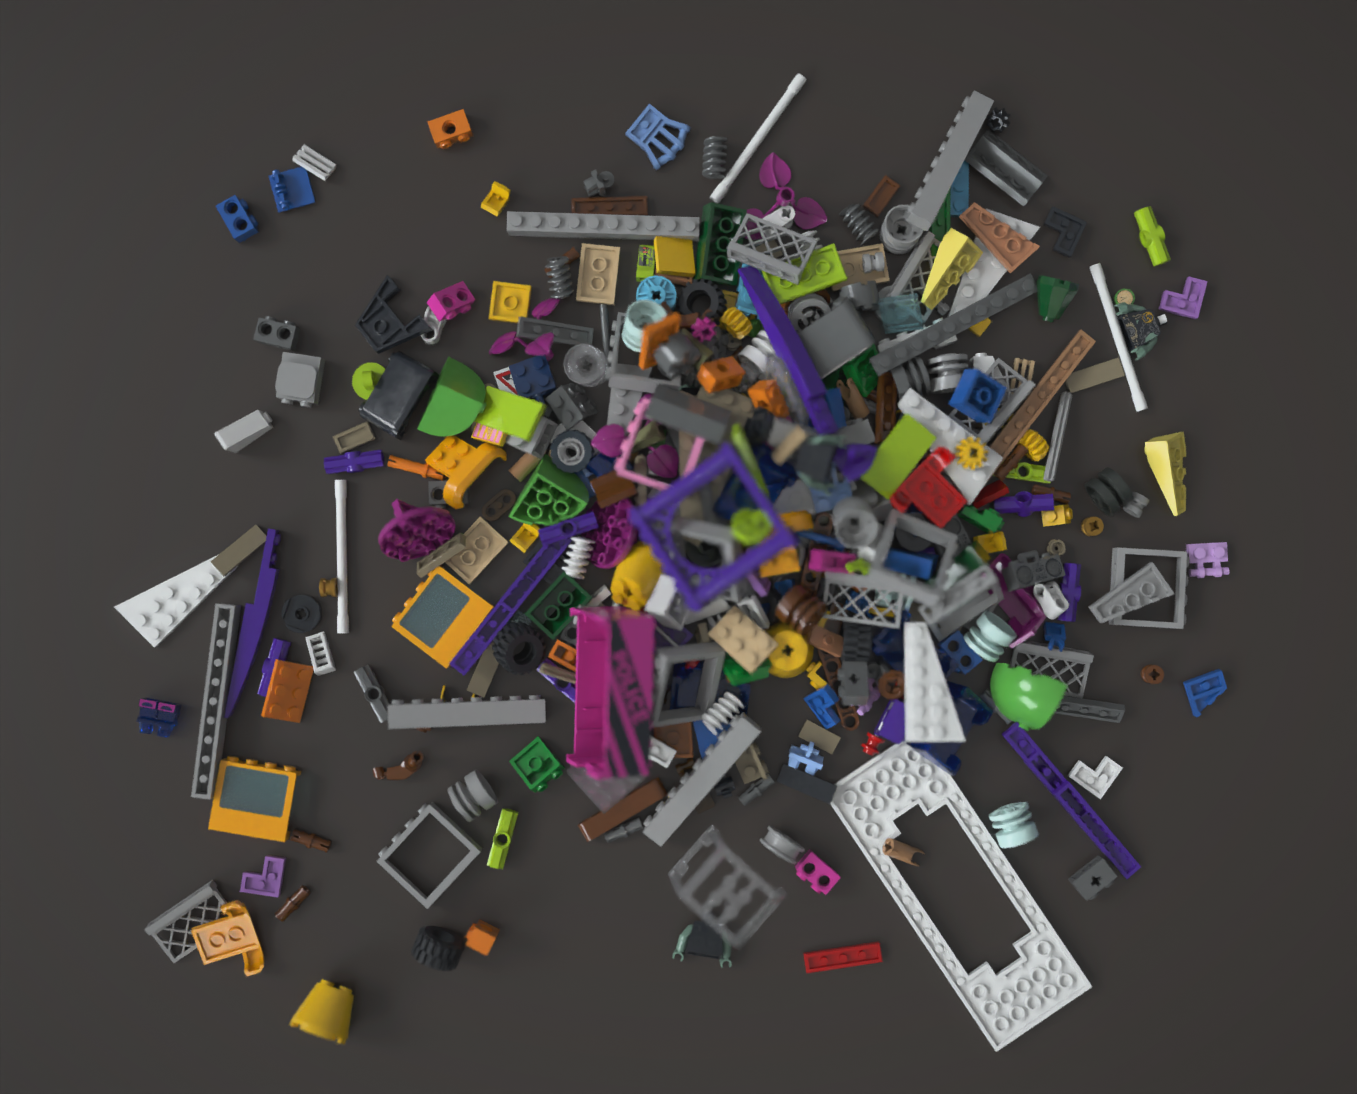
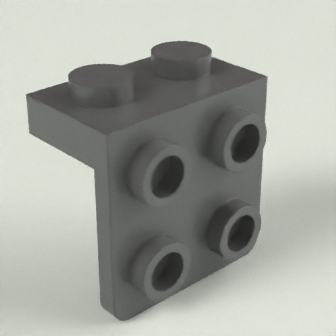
[545,382,598,430]

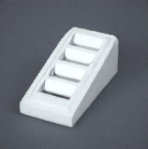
[305,631,336,676]

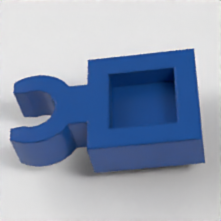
[843,590,877,619]
[1043,622,1066,652]

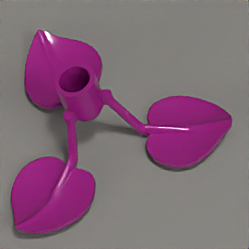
[743,152,827,240]
[489,298,560,361]
[591,393,679,478]

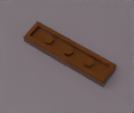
[571,196,648,216]
[875,372,897,446]

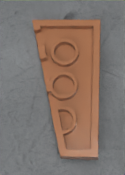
[959,202,1040,273]

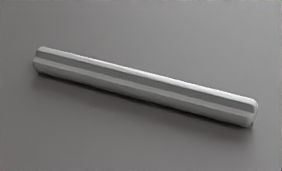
[1043,392,1073,482]

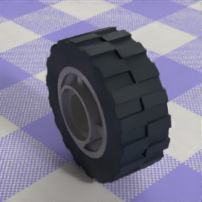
[550,430,595,473]

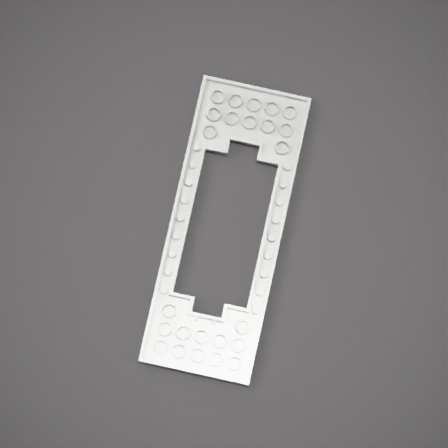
[831,740,1092,1052]

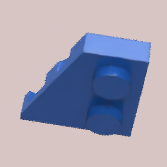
[1183,669,1227,718]

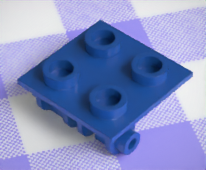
[269,167,315,212]

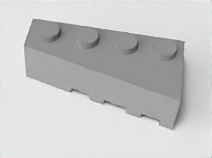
[607,364,652,436]

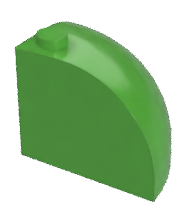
[417,356,486,436]
[509,454,589,526]
[990,663,1067,731]

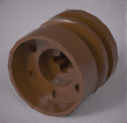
[775,584,827,637]

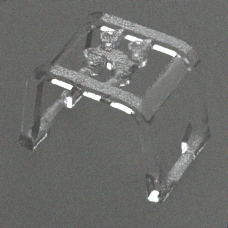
[668,825,789,949]

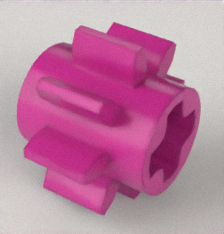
[691,317,716,343]

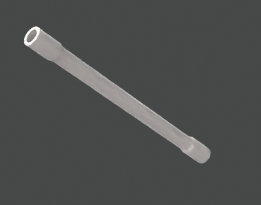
[710,73,807,204]
[1089,263,1148,412]
[335,480,349,633]

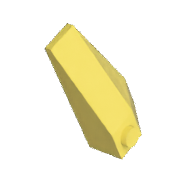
[921,228,983,310]
[1144,432,1186,516]

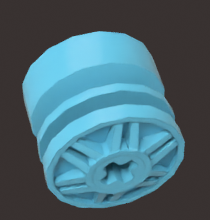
[636,275,677,312]

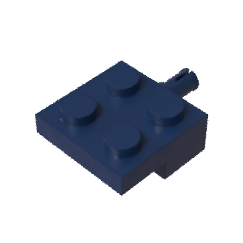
[509,355,558,406]

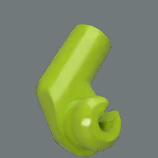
[846,558,871,576]

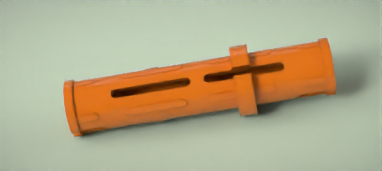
[388,455,445,481]

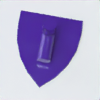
[834,443,877,483]

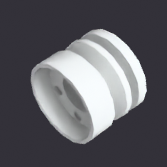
[738,330,782,380]

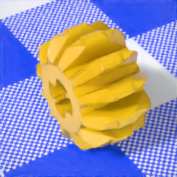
[720,307,752,340]
[1016,429,1049,461]
[954,436,989,470]

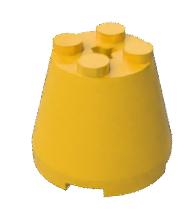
[611,541,671,611]
[763,621,814,678]
[290,979,354,1045]

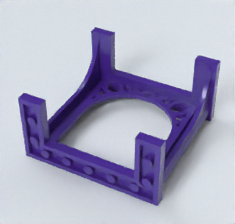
[628,442,802,612]

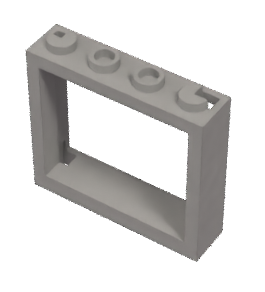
[606,312,682,393]
[866,509,958,607]
[668,515,747,603]
[1109,548,1189,629]
[919,564,1004,642]
[651,642,726,727]
[377,802,483,909]

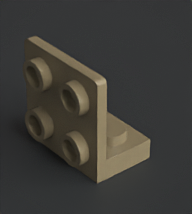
[735,742,769,784]

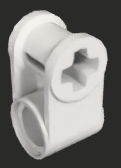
[760,205,795,237]
[421,306,446,345]
[1033,581,1069,619]

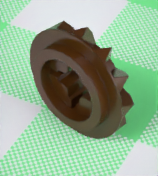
[878,670,905,699]

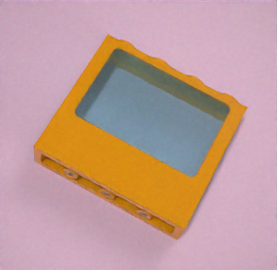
[391,565,495,669]
[208,756,301,842]

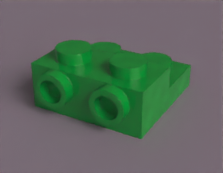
[842,344,878,397]
[956,505,1005,534]
[722,652,771,686]
[509,736,565,793]

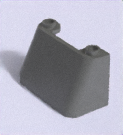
[796,296,875,379]

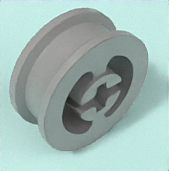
[787,293,831,331]
[760,825,805,864]

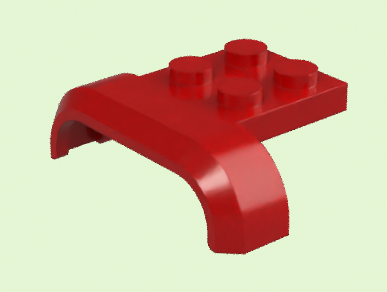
[890,447,967,529]

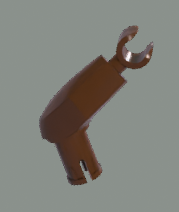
[660,301,715,330]
[373,751,423,780]

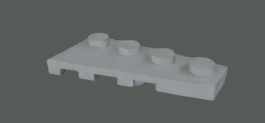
[1089,562,1175,623]

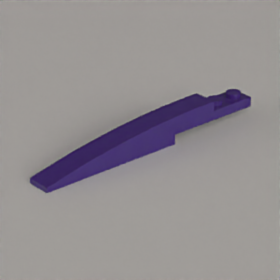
[738,266,839,436]
[449,516,577,676]
[224,528,281,718]
[1002,722,1141,879]

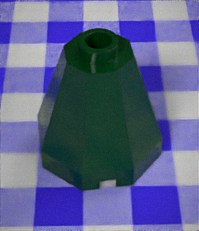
[1037,275,1079,322]

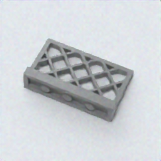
[727,213,817,285]
[884,231,941,322]
[948,358,1035,444]
[822,571,904,628]
[1009,640,1094,698]
[144,880,227,963]

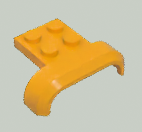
[425,435,507,509]
[741,510,814,577]
[191,900,264,977]

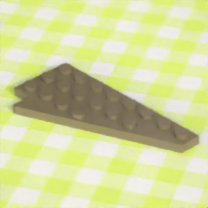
[679,386,755,546]

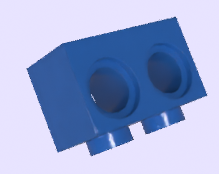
[216,195,259,243]
[937,630,983,675]

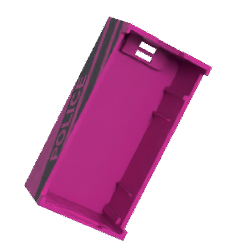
[567,606,656,779]

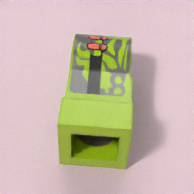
[636,245,655,281]

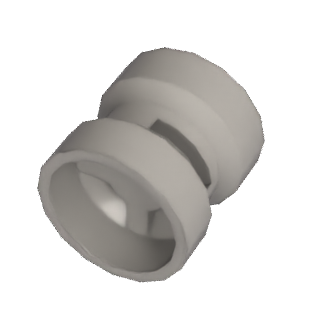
[862,252,885,273]
[1123,492,1149,518]

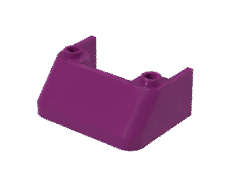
[980,553,1047,649]

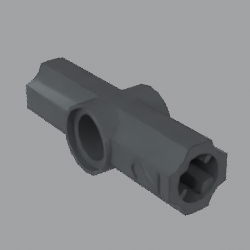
[354,664,390,723]

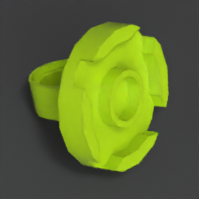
[352,362,386,400]
[732,509,772,549]

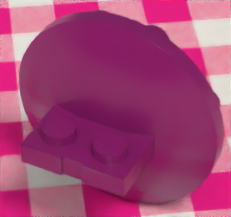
[581,497,640,569]
[378,499,456,562]

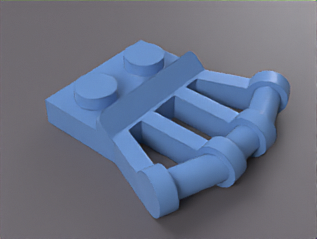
[625,104,691,170]
[797,462,852,513]

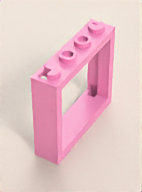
[614,398,704,491]

